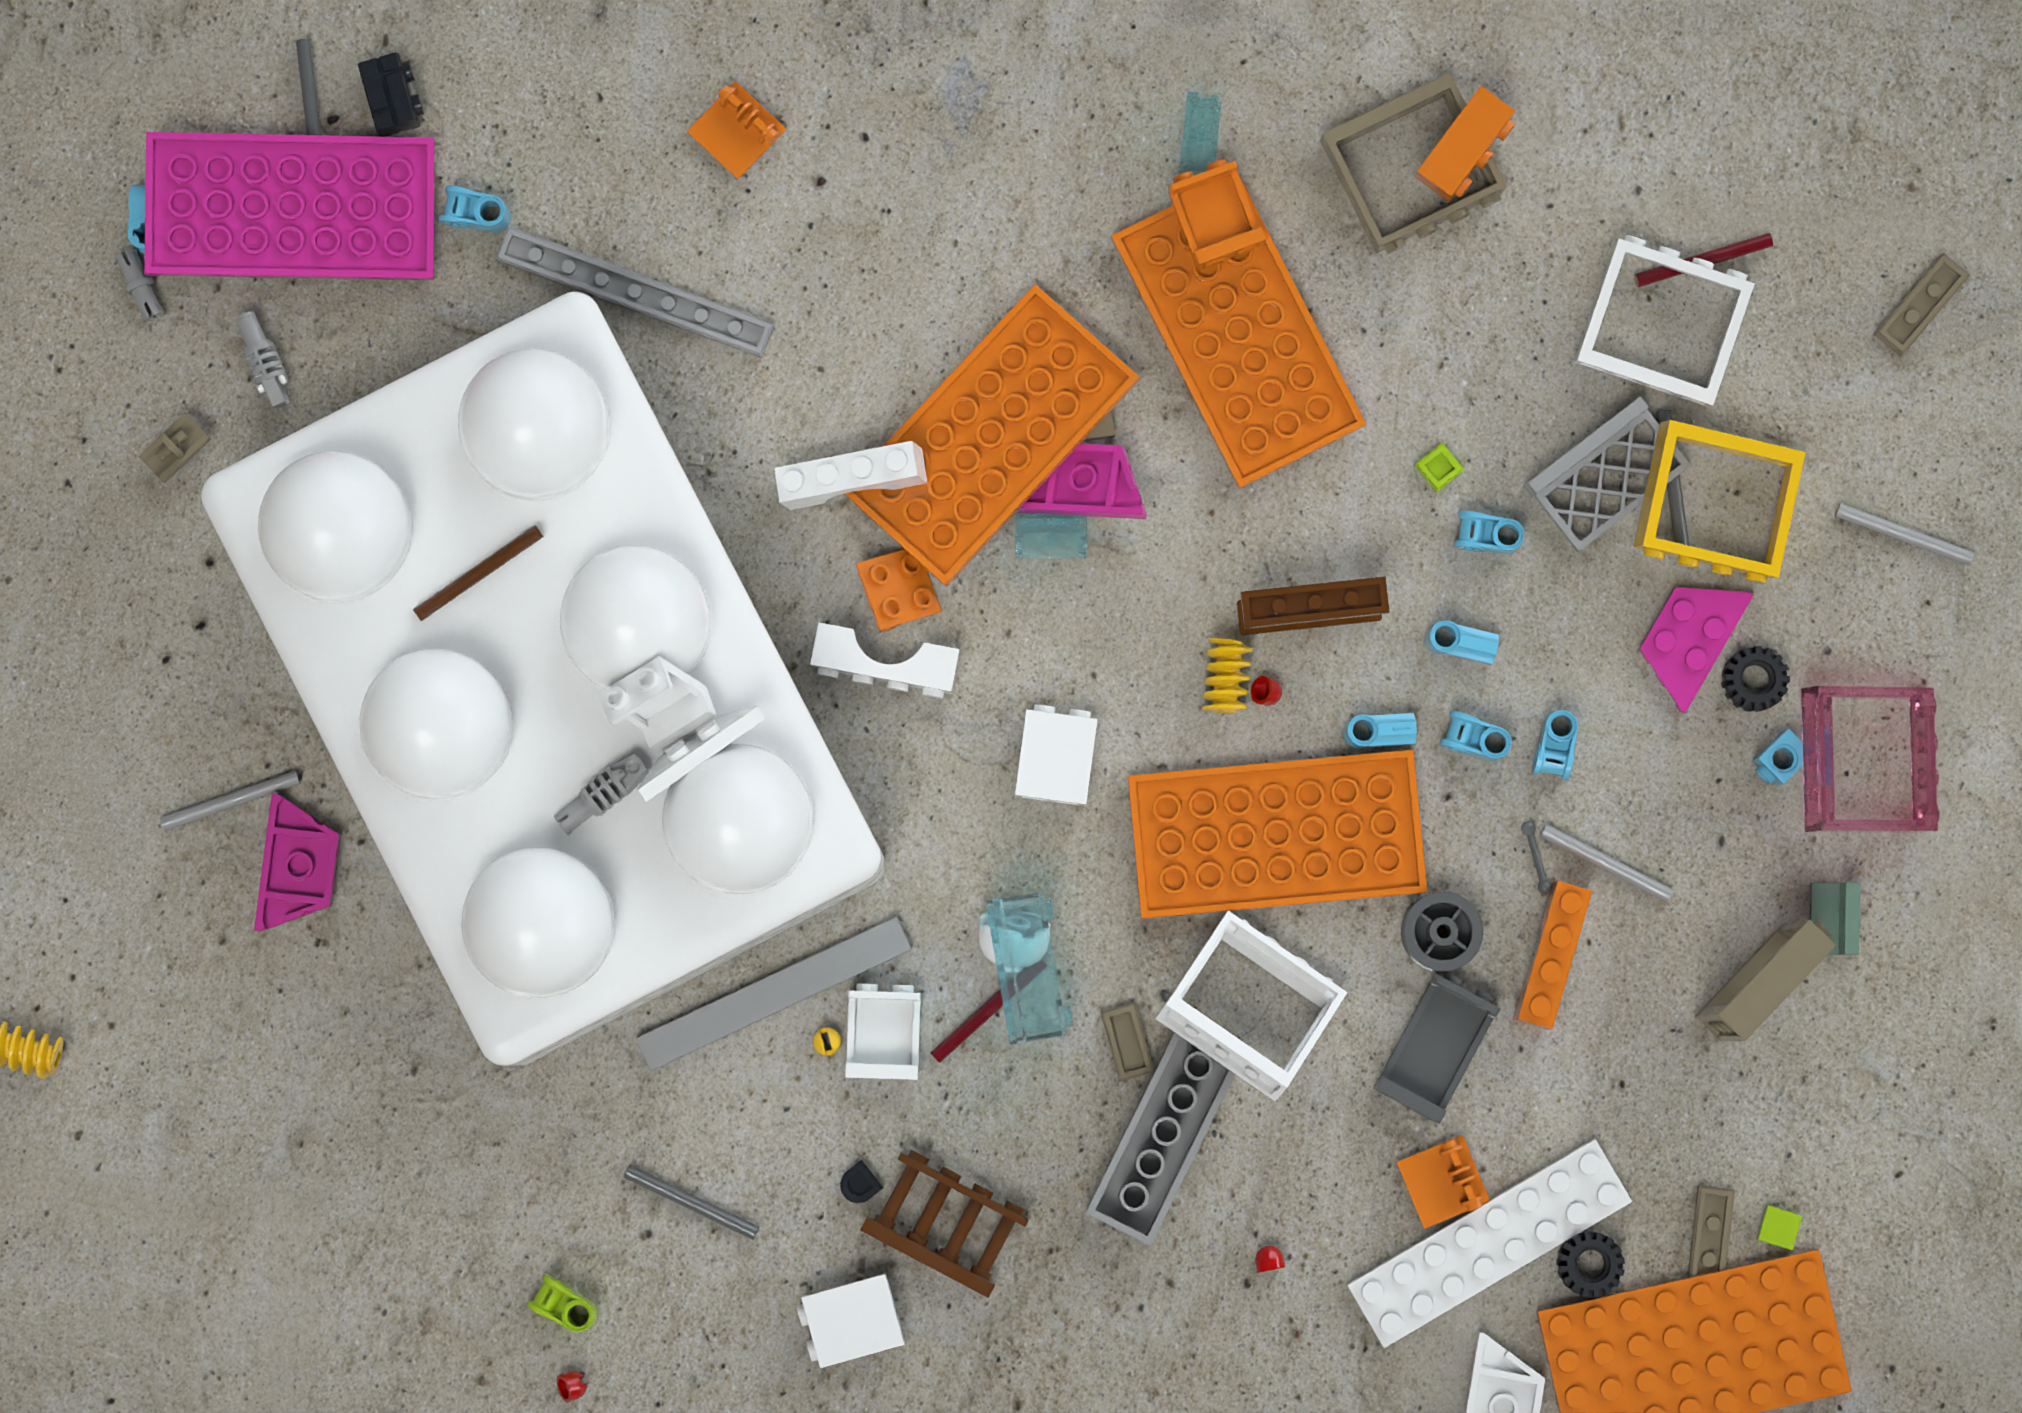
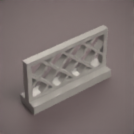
[1523,396,1691,552]

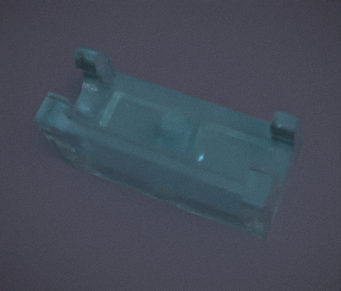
[1179,91,1221,172]
[1015,516,1087,558]

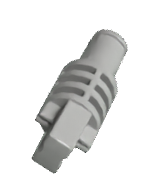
[235,311,291,408]
[554,753,649,835]

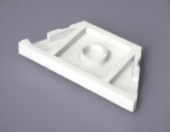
[637,706,765,802]
[1464,1332,1545,1413]

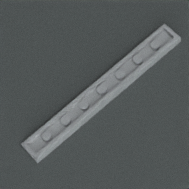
[496,226,774,358]
[635,917,912,1071]

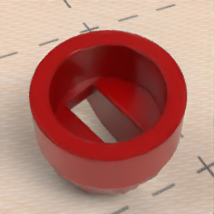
[1251,676,1282,706]
[1255,1246,1285,1273]
[557,1371,587,1403]

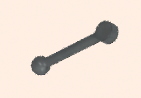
[1521,821,1552,894]

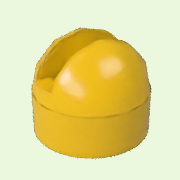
[812,1027,841,1056]

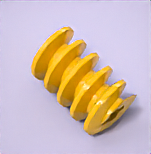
[1202,638,1253,714]
[0,1021,63,1079]

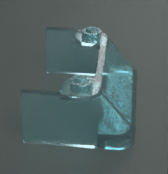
[985,892,1073,1045]

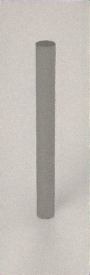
[1835,503,1974,565]
[160,770,301,831]
[1540,824,1674,903]

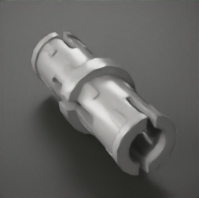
[115,248,165,322]

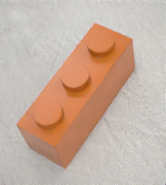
[1415,86,1515,202]

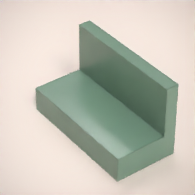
[1810,882,1860,955]

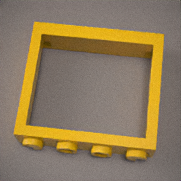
[1633,420,1806,584]

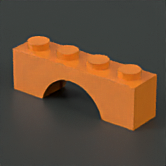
[1513,881,1592,1030]

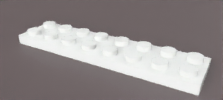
[1346,1139,1632,1348]

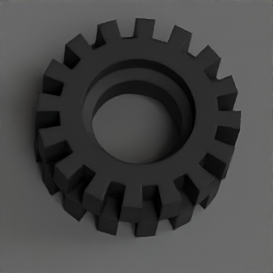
[1721,646,1790,712]
[1556,1231,1625,1298]

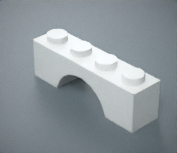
[774,441,927,510]
[810,622,960,699]

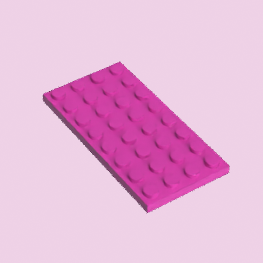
[144,132,435,280]

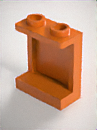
[1168,159,1266,270]

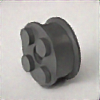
[1401,892,1483,972]

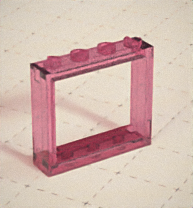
[1801,686,1940,833]

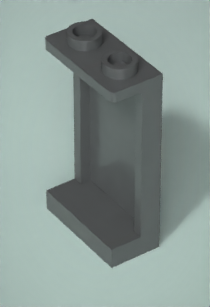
[1373,972,1501,1124]

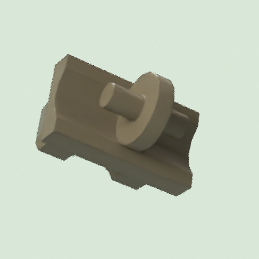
[138,413,211,483]

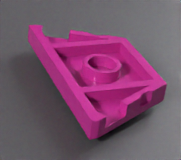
[1017,444,1147,519]
[1638,587,1754,714]
[254,793,341,932]

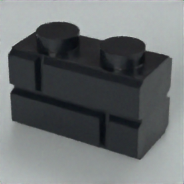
[357,52,424,137]

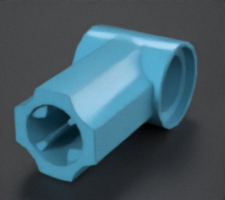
[1425,620,1499,665]
[1342,713,1417,749]

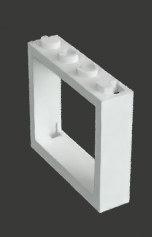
[1574,235,1755,407]
[1155,911,1347,1101]

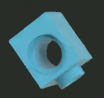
[1752,728,1814,786]

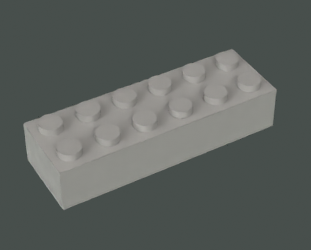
[1085,1031,1235,1246]

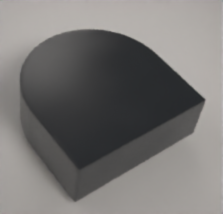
[840,1159,884,1203]

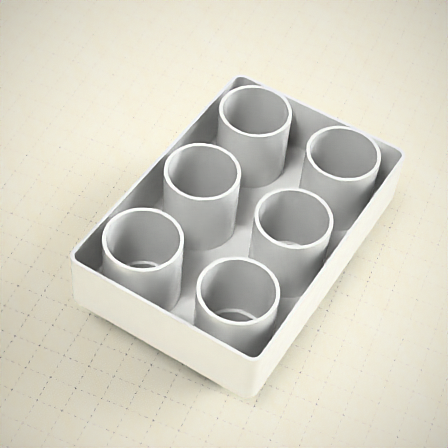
[201,292,884,1066]

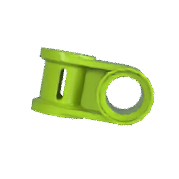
[526,1273,598,1332]

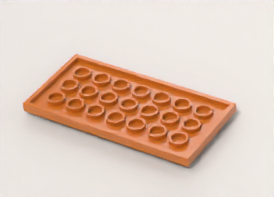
[1111,174,1367,489]
[844,284,1140,587]
[1128,750,1427,919]
[1536,1249,1852,1413]

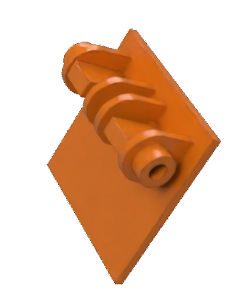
[687,81,787,180]
[855,549,942,632]
[1396,1135,1490,1229]

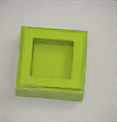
[1414,443,1465,493]
[1756,1205,1802,1250]

